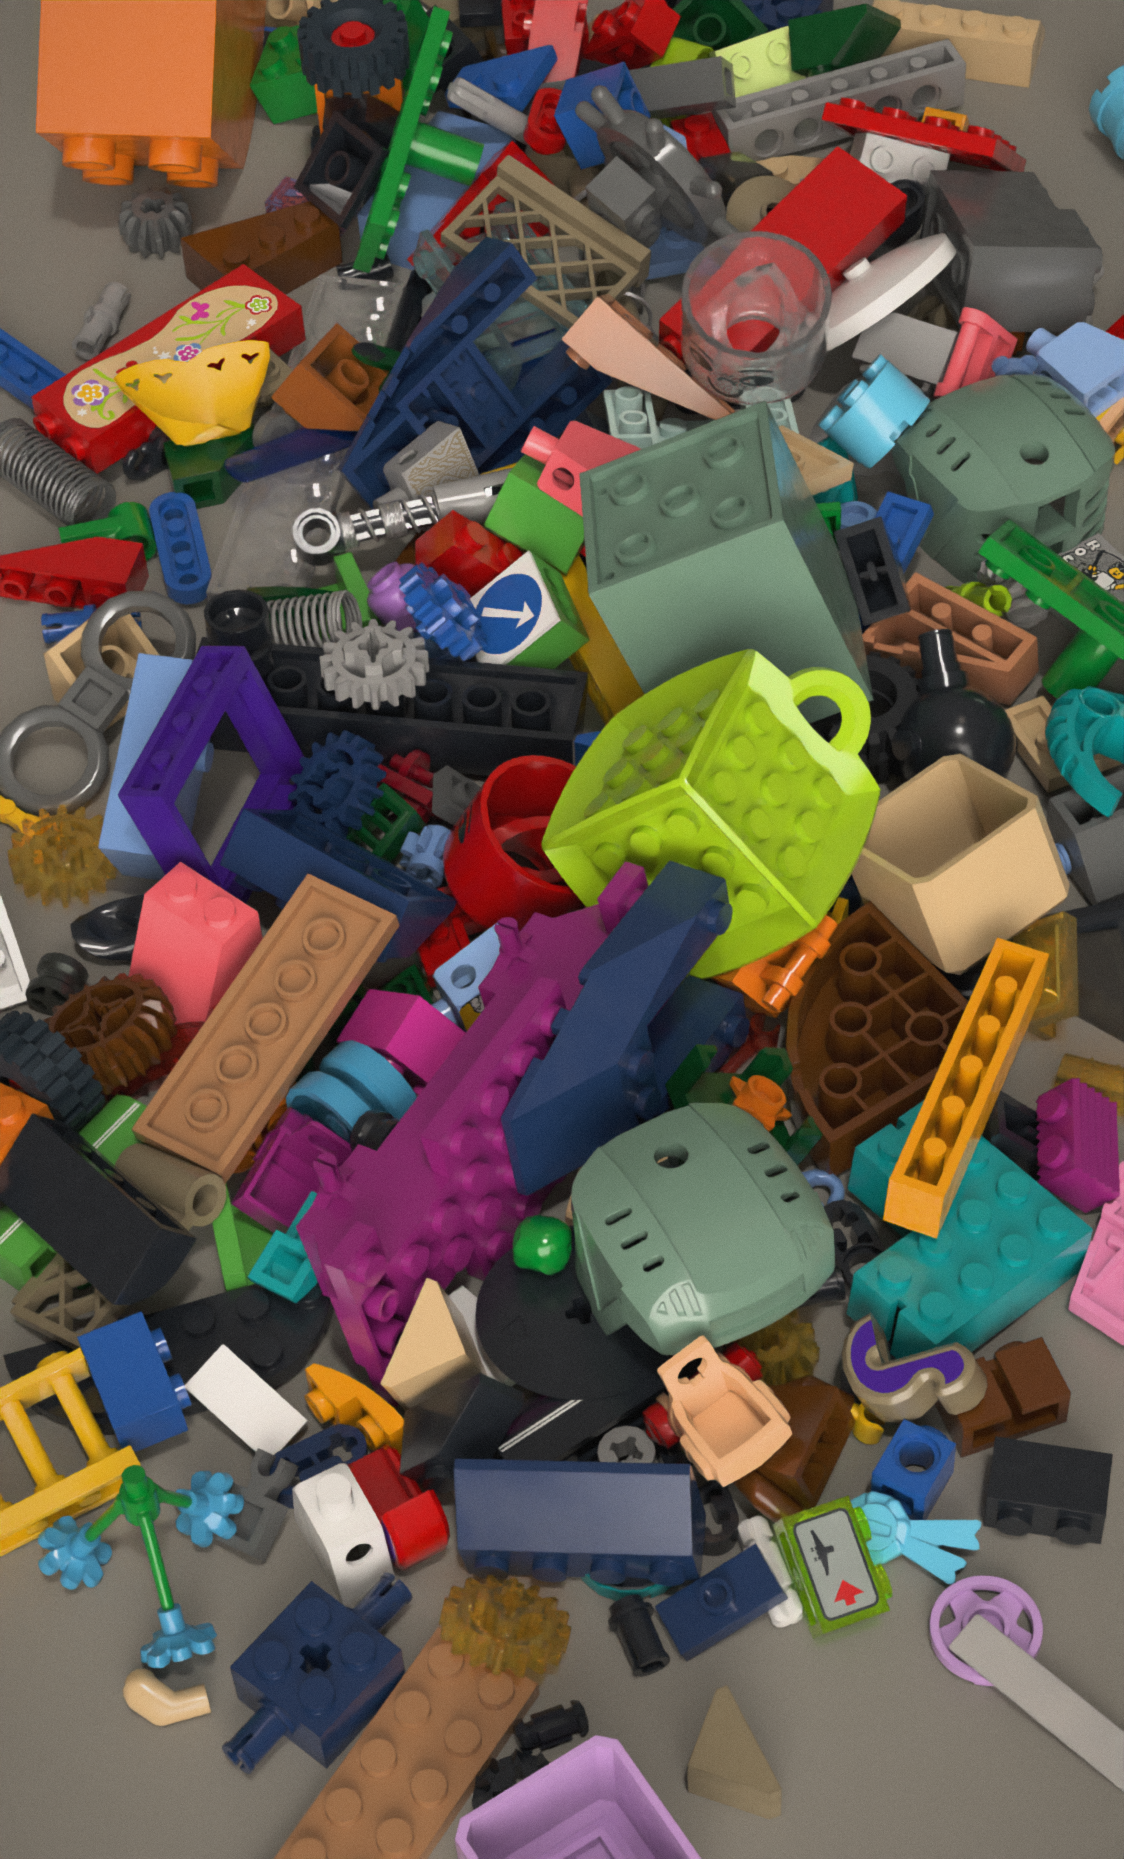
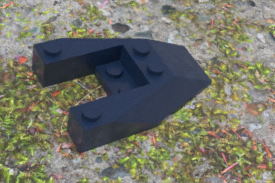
[338,237,613,531]
[501,860,750,1196]

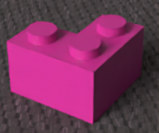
[336,989,466,1097]

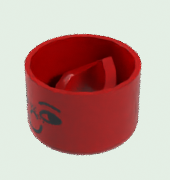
[443,755,587,932]

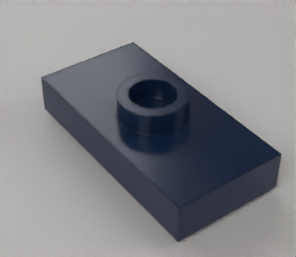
[655,1543,788,1661]

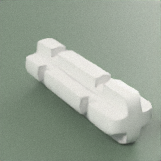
[738,1516,803,1628]

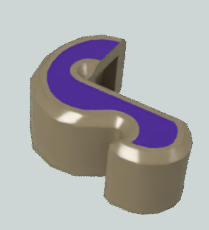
[842,1313,987,1423]

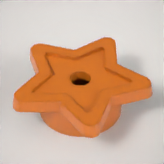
[729,1075,792,1132]

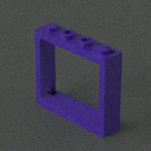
[118,646,304,904]

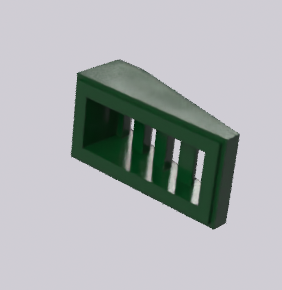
[346,782,426,863]

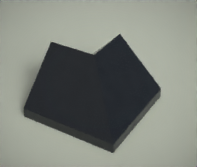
[293,110,389,229]

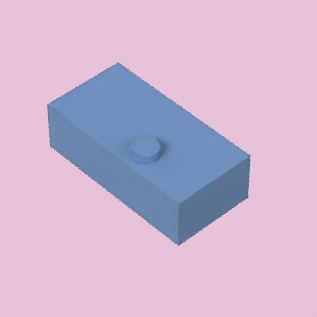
[357,111,516,278]
[98,653,214,880]

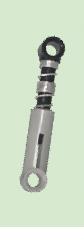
[293,467,513,566]

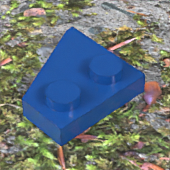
[444,45,558,112]

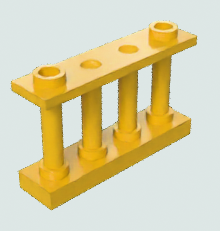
[0,1348,141,1557]

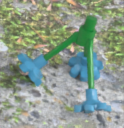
[38,1465,244,1668]

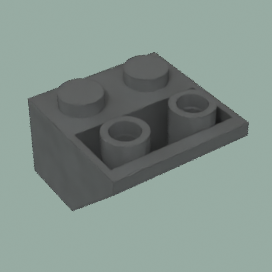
[1046,769,1124,905]

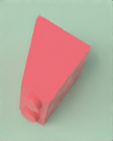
[128,862,263,1046]

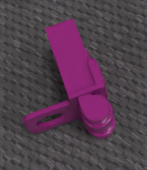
[231,1107,352,1234]

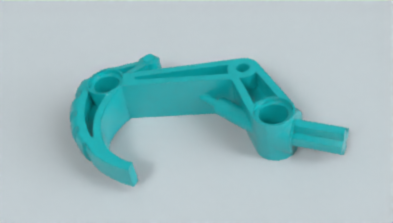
[1045,686,1124,818]

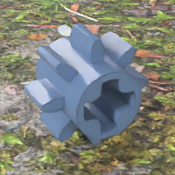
[399,825,450,888]

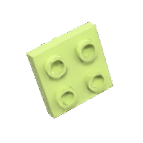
[709,26,806,98]

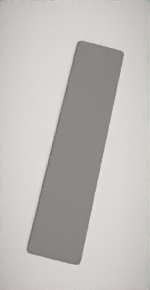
[949,1614,1124,1792]

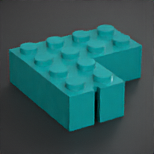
[846,1100,1093,1359]

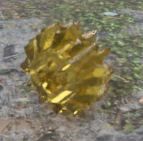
[723,1309,820,1385]

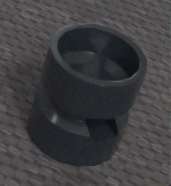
[204,589,274,678]

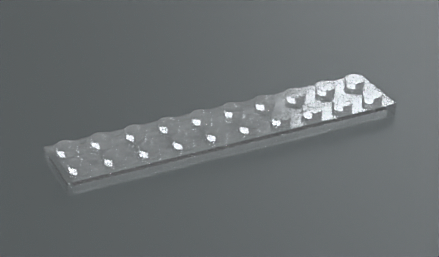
[206,274,406,602]

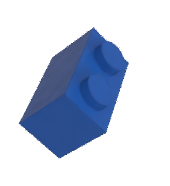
[77,1311,192,1452]

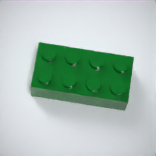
[249,0,429,124]

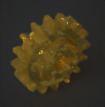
[8,805,117,908]
[439,1575,572,1678]

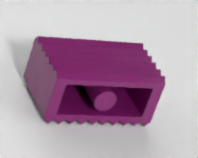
[1036,1078,1120,1213]

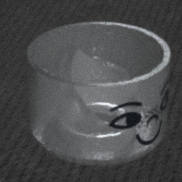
[681,231,832,406]

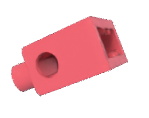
[521,421,641,517]

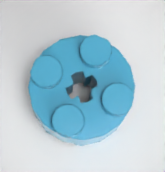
[818,354,930,469]

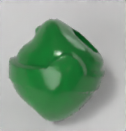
[512,1215,572,1276]

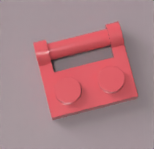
[933,307,1018,399]

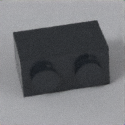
[984,1436,1113,1545]

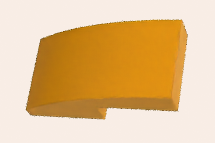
[304,1363,404,1455]

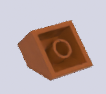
[271,323,389,431]

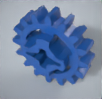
[399,563,487,661]

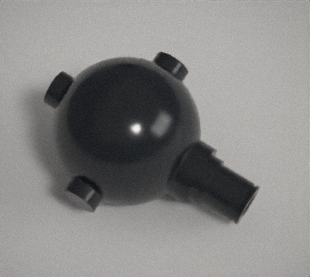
[892,629,1018,781]

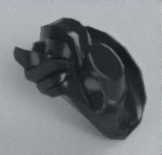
[70,894,144,962]

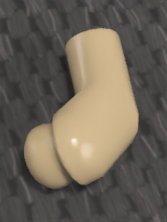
[123,1669,211,1726]

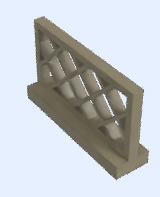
[441,155,651,329]

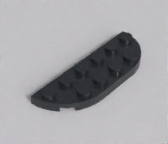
[3,1283,334,1435]

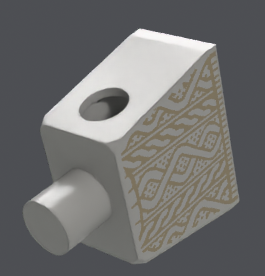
[373,421,479,531]

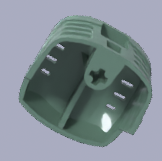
[892,374,1115,583]
[571,1103,835,1355]

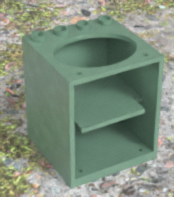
[579,400,873,723]

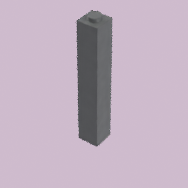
[471,56,736,140]

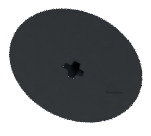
[475,1225,673,1400]

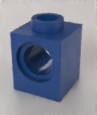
[871,1419,956,1520]

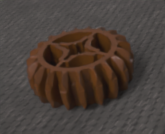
[43,973,178,1095]

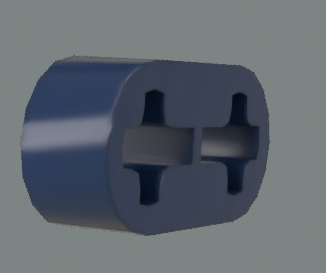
[269,1424,368,1509]

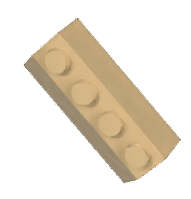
[872,0,1045,88]

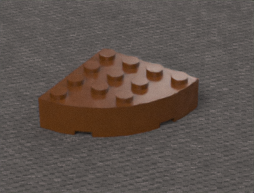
[785,901,968,1176]

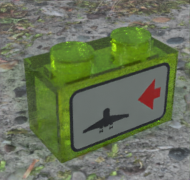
[773,1495,892,1639]

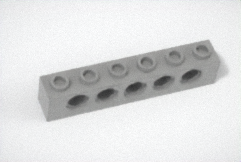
[712,39,966,168]

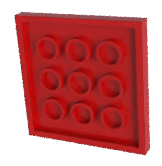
[821,97,1026,172]

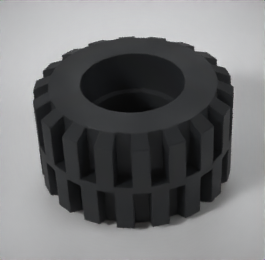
[809,651,920,783]

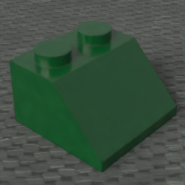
[788,3,901,78]

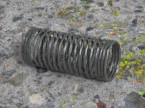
[0,418,116,526]

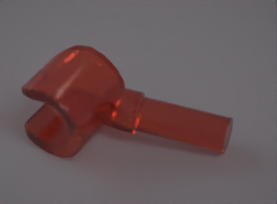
[719,1013,781,1073]

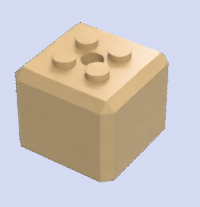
[851,754,1070,975]

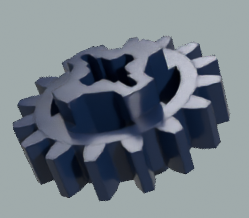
[288,730,386,838]

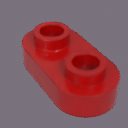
[523,88,566,155]

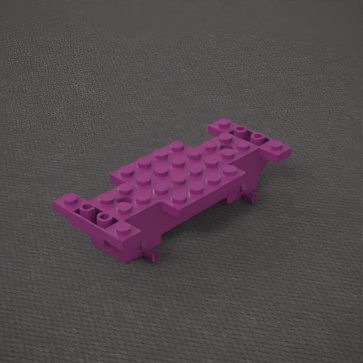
[296,861,675,1408]

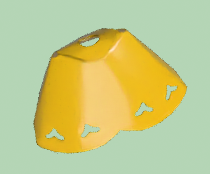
[113,340,270,447]

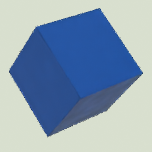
[554,62,651,170]

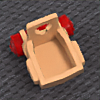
[642,1335,793,1487]

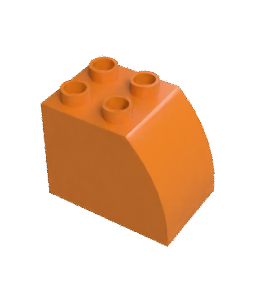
[36,0,266,188]

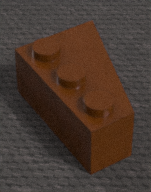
[180,201,343,294]

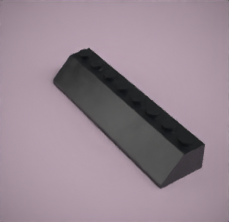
[196,637,588,776]

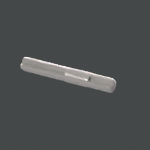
[447,77,565,153]

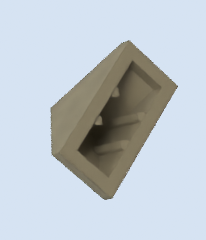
[687,1685,782,1820]

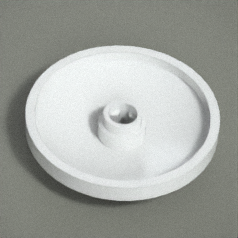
[795,233,956,358]

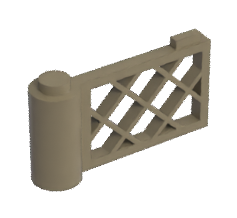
[10,1143,226,1353]

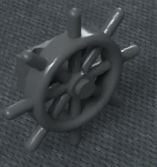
[575,85,745,263]

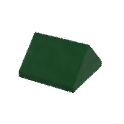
[671,0,769,51]

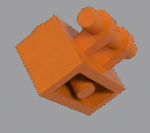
[711,915,838,1018]

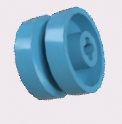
[286,1040,417,1144]

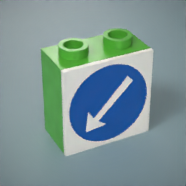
[470,551,590,669]

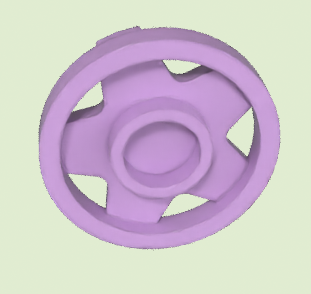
[929,1575,1043,1686]

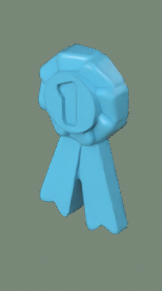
[844,1491,981,1585]

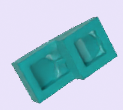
[247,1191,318,1303]

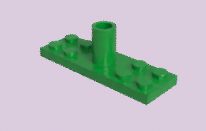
[353,6,484,273]
[978,519,1124,699]

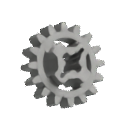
[320,619,429,710]

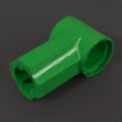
[58,502,156,561]

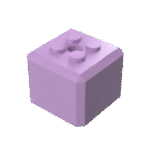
[455,1735,701,1859]

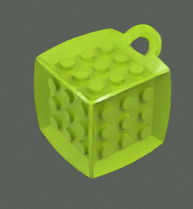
[542,649,881,985]

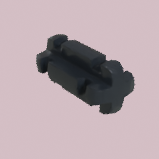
[514,1700,589,1755]

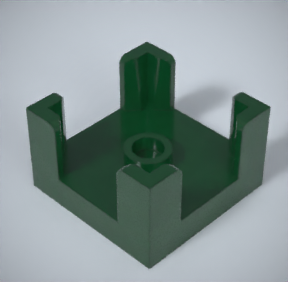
[665,1044,823,1166]

